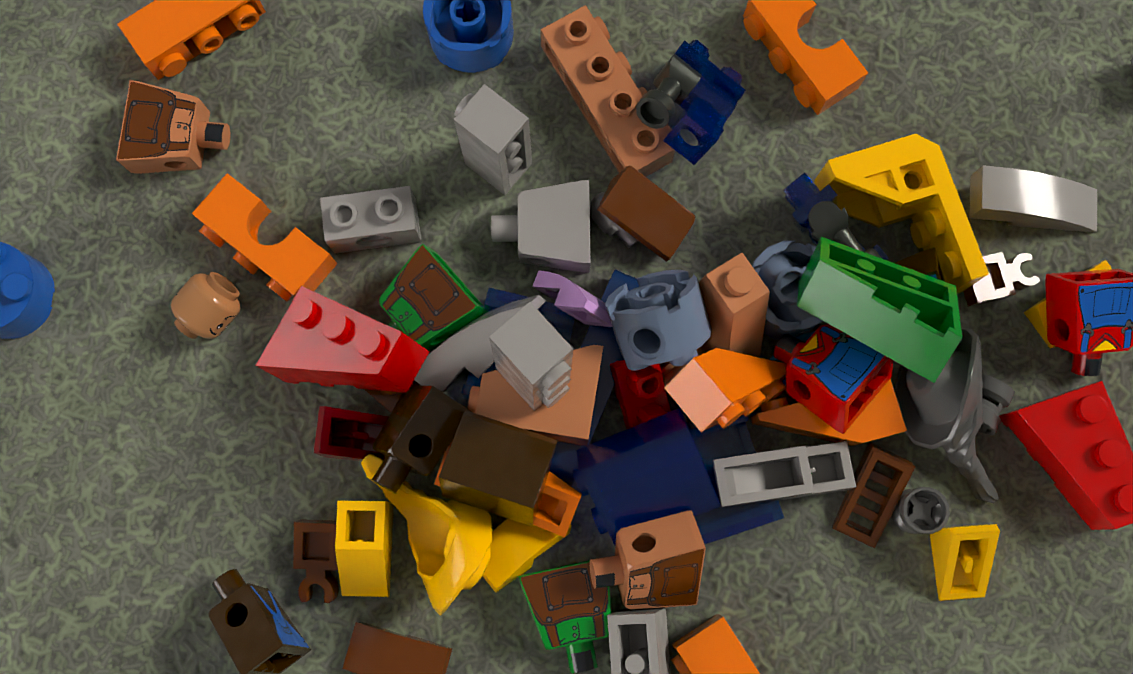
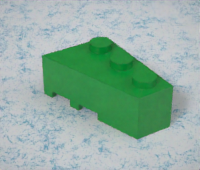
[797,237,962,383]

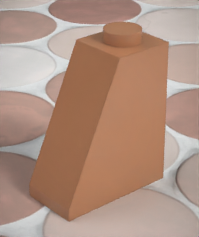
[699,253,770,358]
[468,345,604,446]

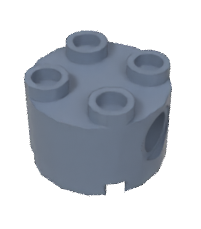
[752,241,823,340]
[605,270,712,370]

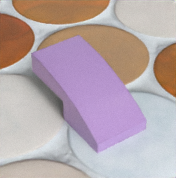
[532,270,612,327]

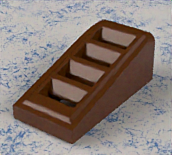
[832,442,915,548]

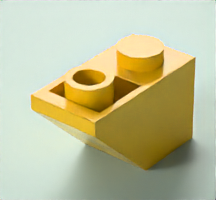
[335,501,393,597]

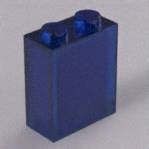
[573,408,721,546]

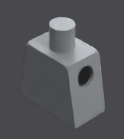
[491,180,591,273]

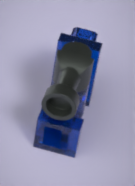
[636,40,746,165]
[783,173,889,261]

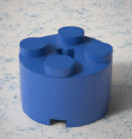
[423,0,514,73]
[0,242,55,339]

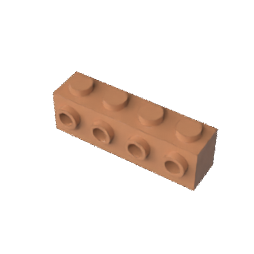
[540,5,677,177]

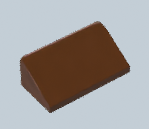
[597,166,696,262]

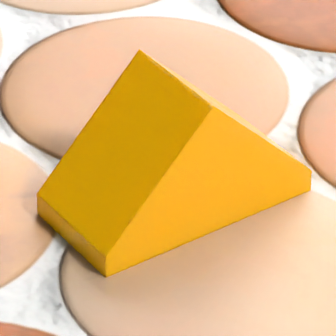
[930,524,1000,601]

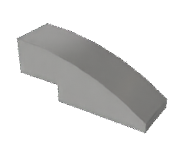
[969,165,1097,233]
[414,295,546,393]
[712,441,856,507]

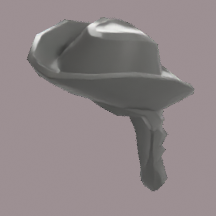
[894,328,999,504]

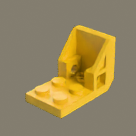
[810,134,989,294]

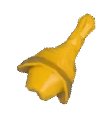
[361,454,492,616]

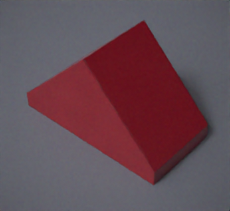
[314,406,388,461]

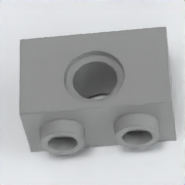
[320,186,421,254]

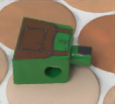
[379,244,489,352]
[519,557,611,673]

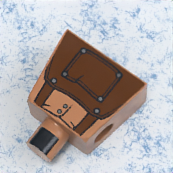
[116,80,230,174]
[589,510,706,609]

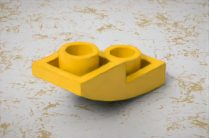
[483,519,572,593]

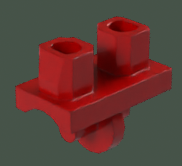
[610,360,675,441]

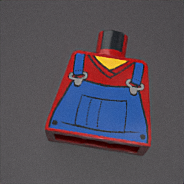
[1045,269,1133,376]
[774,324,893,434]

